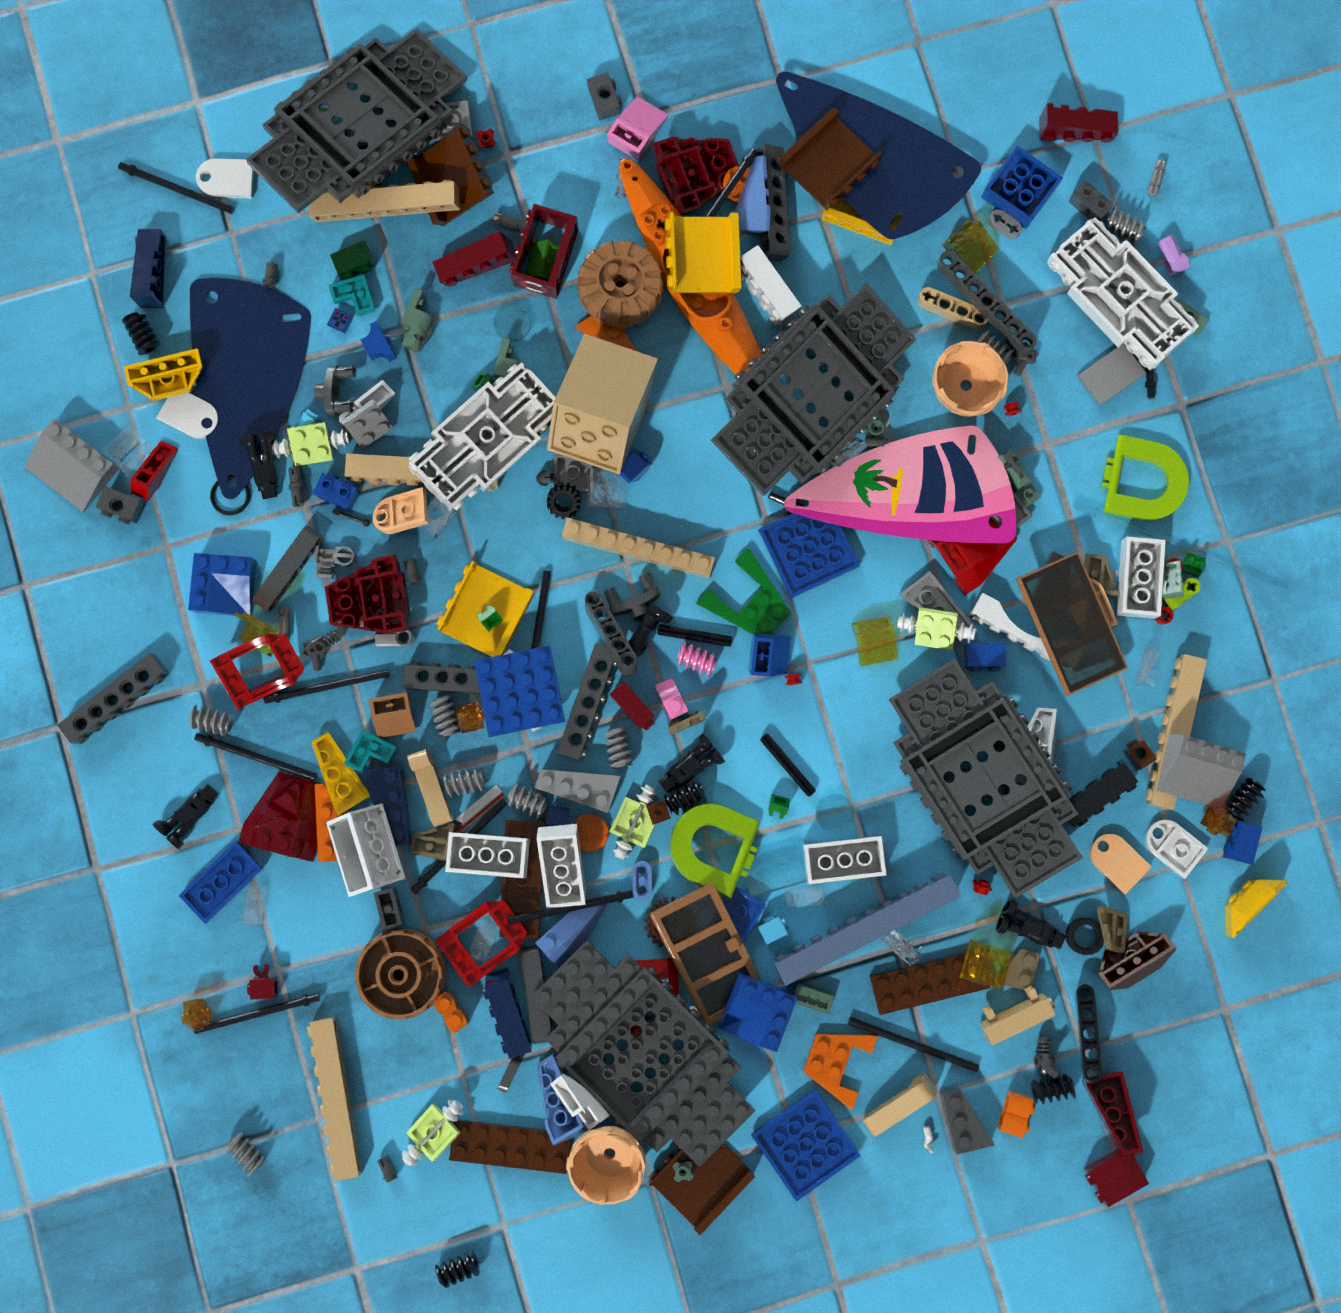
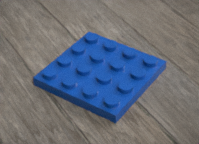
[758,513,860,599]
[474,645,566,737]
[751,1089,861,1202]

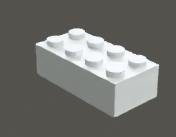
[740,245,802,330]
[1117,537,1166,619]
[537,824,587,908]
[445,832,530,878]
[802,836,886,884]

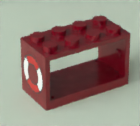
[509,204,579,299]

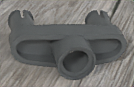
[314,365,356,416]
[604,572,661,621]

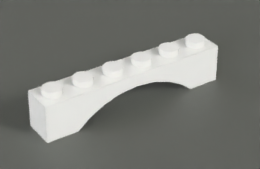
[969,593,1085,670]

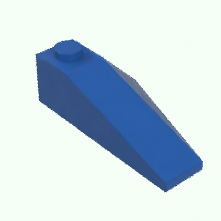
[620,447,653,483]

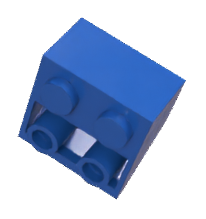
[749,633,791,677]

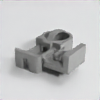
[314,545,356,579]

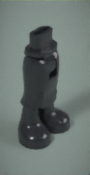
[239,431,278,499]
[625,603,673,666]
[659,733,725,793]
[152,784,219,849]
[996,898,1066,949]

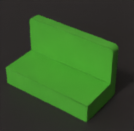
[525,240,560,281]

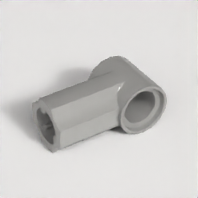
[375,629,416,647]

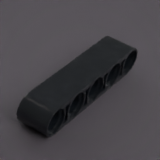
[1075,984,1102,1085]

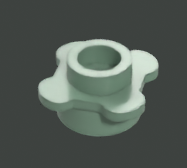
[865,420,886,438]
[673,1161,693,1182]

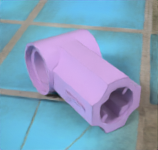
[1158,236,1190,276]

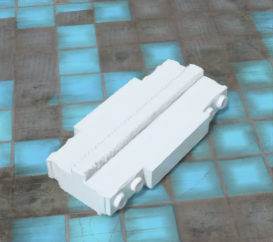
[1047,217,1199,370]
[408,362,556,512]

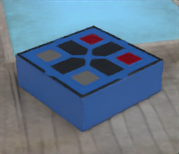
[327,308,353,334]

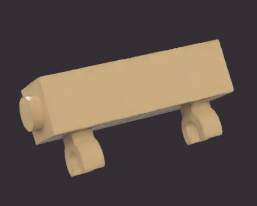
[980,985,1056,1046]

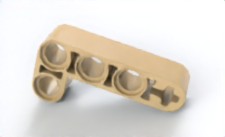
[917,287,991,330]
[407,749,453,827]
[862,1073,937,1137]

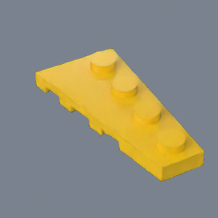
[311,732,370,817]

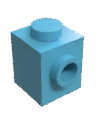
[757,914,789,945]

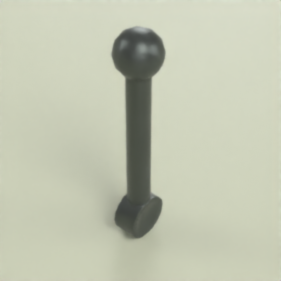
[332,509,370,527]

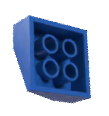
[981,145,1063,229]
[188,553,257,617]
[718,973,798,1052]

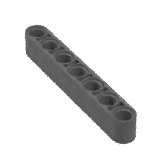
[937,250,1037,354]

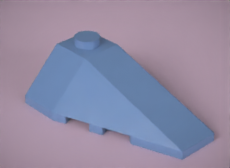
[734,155,771,235]
[536,889,607,968]
[538,1054,588,1145]

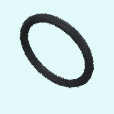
[210,476,250,515]

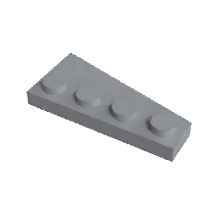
[899,571,978,643]

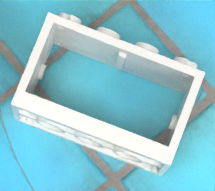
[326,804,406,897]

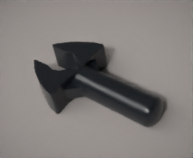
[768,492,804,515]

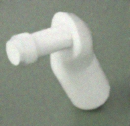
[923,1125,934,1154]

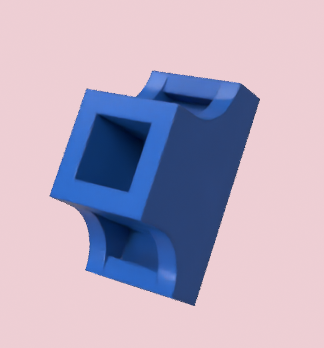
[360,321,396,362]

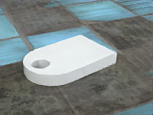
[196,159,254,199]
[156,393,218,439]
[1145,820,1209,879]

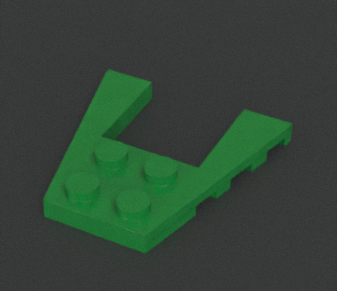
[696,548,791,634]

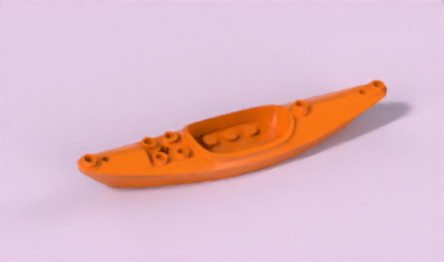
[619,158,761,375]

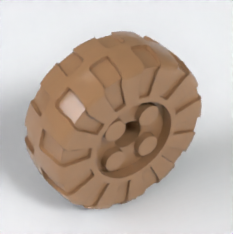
[577,240,664,330]
[355,928,446,1020]

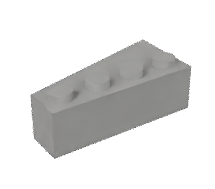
[534,769,621,813]

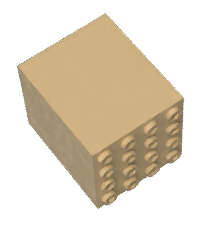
[547,334,658,475]

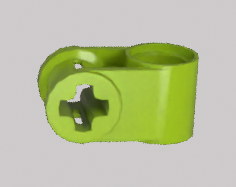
[1162,578,1200,611]

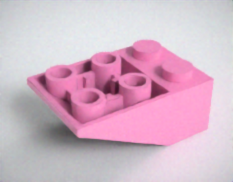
[607,96,669,161]

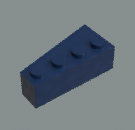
[130,229,166,308]
[361,766,412,846]
[482,968,532,1059]

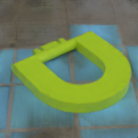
[1101,435,1189,521]
[670,804,760,898]

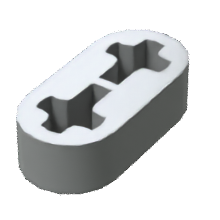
[988,210,1022,239]

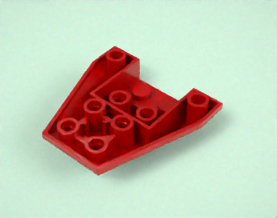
[927,518,1017,596]

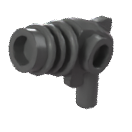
[1005,339,1039,376]
[303,630,341,671]
[1034,1037,1059,1078]

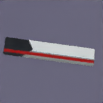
[447,785,505,833]

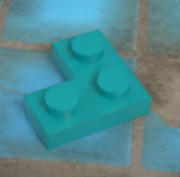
[328,274,376,316]
[344,730,397,773]

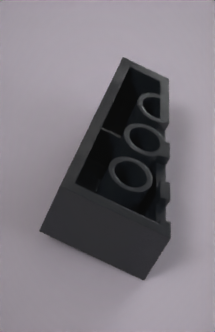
[1069,759,1138,827]

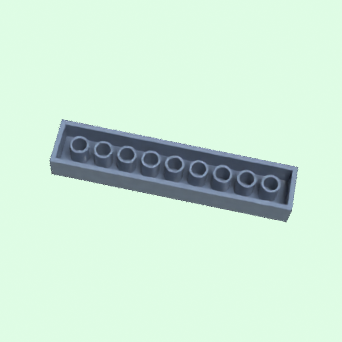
[773,872,961,986]

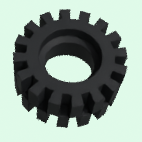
[547,482,582,519]

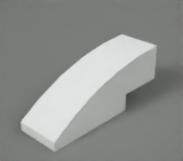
[339,380,395,433]
[550,1074,610,1130]

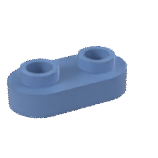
[632,861,652,900]

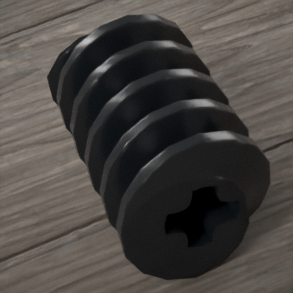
[122,312,160,355]
[1225,778,1266,821]
[664,781,707,815]
[1031,1074,1076,1105]
[435,1250,480,1288]

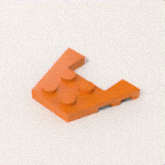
[803,1033,878,1110]

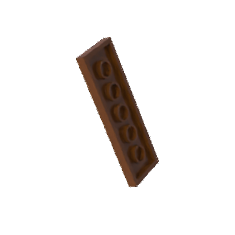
[499,820,545,939]
[869,949,993,1015]
[449,1119,571,1174]

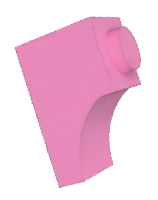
[655,678,688,721]

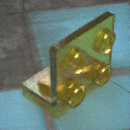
[943,219,999,273]
[234,612,277,657]
[852,616,898,666]
[960,940,1012,990]

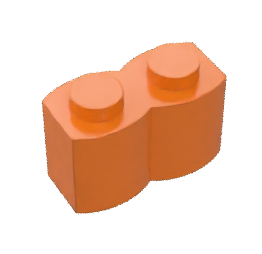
[434,990,469,1033]
[997,1090,1035,1138]

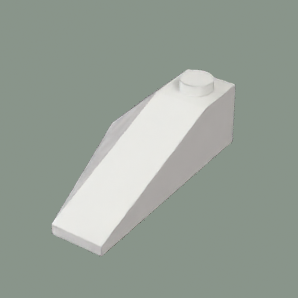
[1015,708,1057,784]

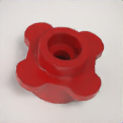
[476,129,496,148]
[972,879,992,895]

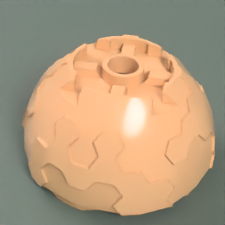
[932,341,1008,417]
[566,1126,646,1205]

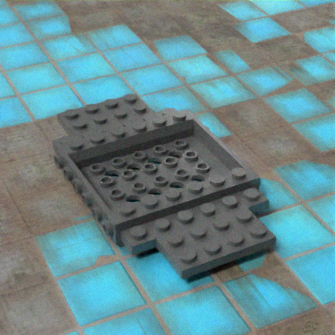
[246,29,467,214]
[711,283,917,496]
[889,658,1083,898]
[531,940,756,1167]

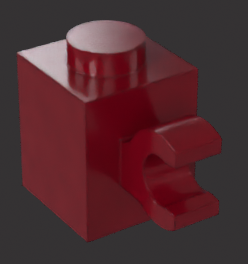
[247,964,278,1000]

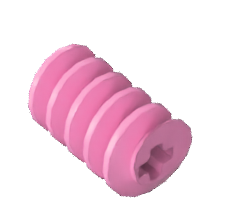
[676,641,719,677]

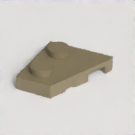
[1081,554,1120,597]
[667,711,706,736]
[408,823,456,861]
[1097,906,1128,953]
[994,948,1040,990]

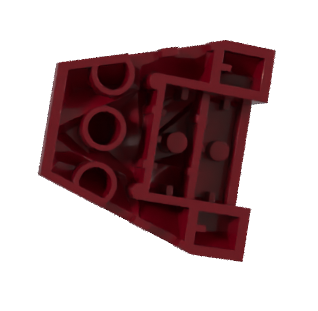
[654,137,739,215]
[325,554,410,634]
[238,772,318,862]

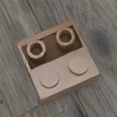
[369,692,417,738]

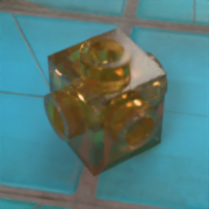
[455,701,485,734]
[1200,807,1237,838]
[181,998,212,1031]

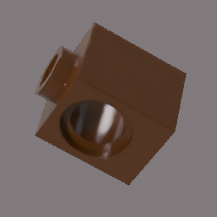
[1123,739,1157,770]
[646,800,671,825]

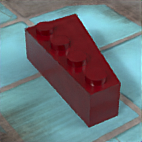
[1039,103,1118,143]
[433,231,516,287]
[1082,1071,1143,1158]

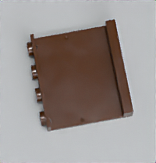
[779,107,882,210]
[407,122,494,226]
[649,1143,755,1235]

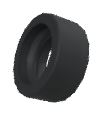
[1065,918,1104,955]

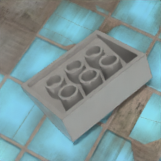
[24,418,120,513]
[1157,734,1246,809]

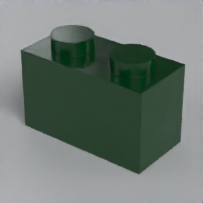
[330,240,376,280]

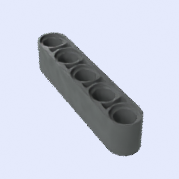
[252,526,323,612]
[585,591,637,676]
[519,946,553,1044]

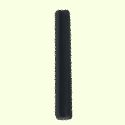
[657,624,733,647]
[760,734,816,797]

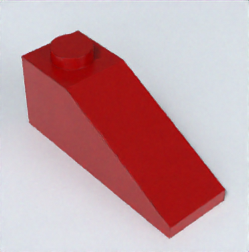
[130,440,178,501]

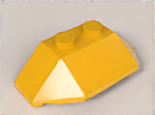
[123,348,203,401]
[1225,879,1288,938]

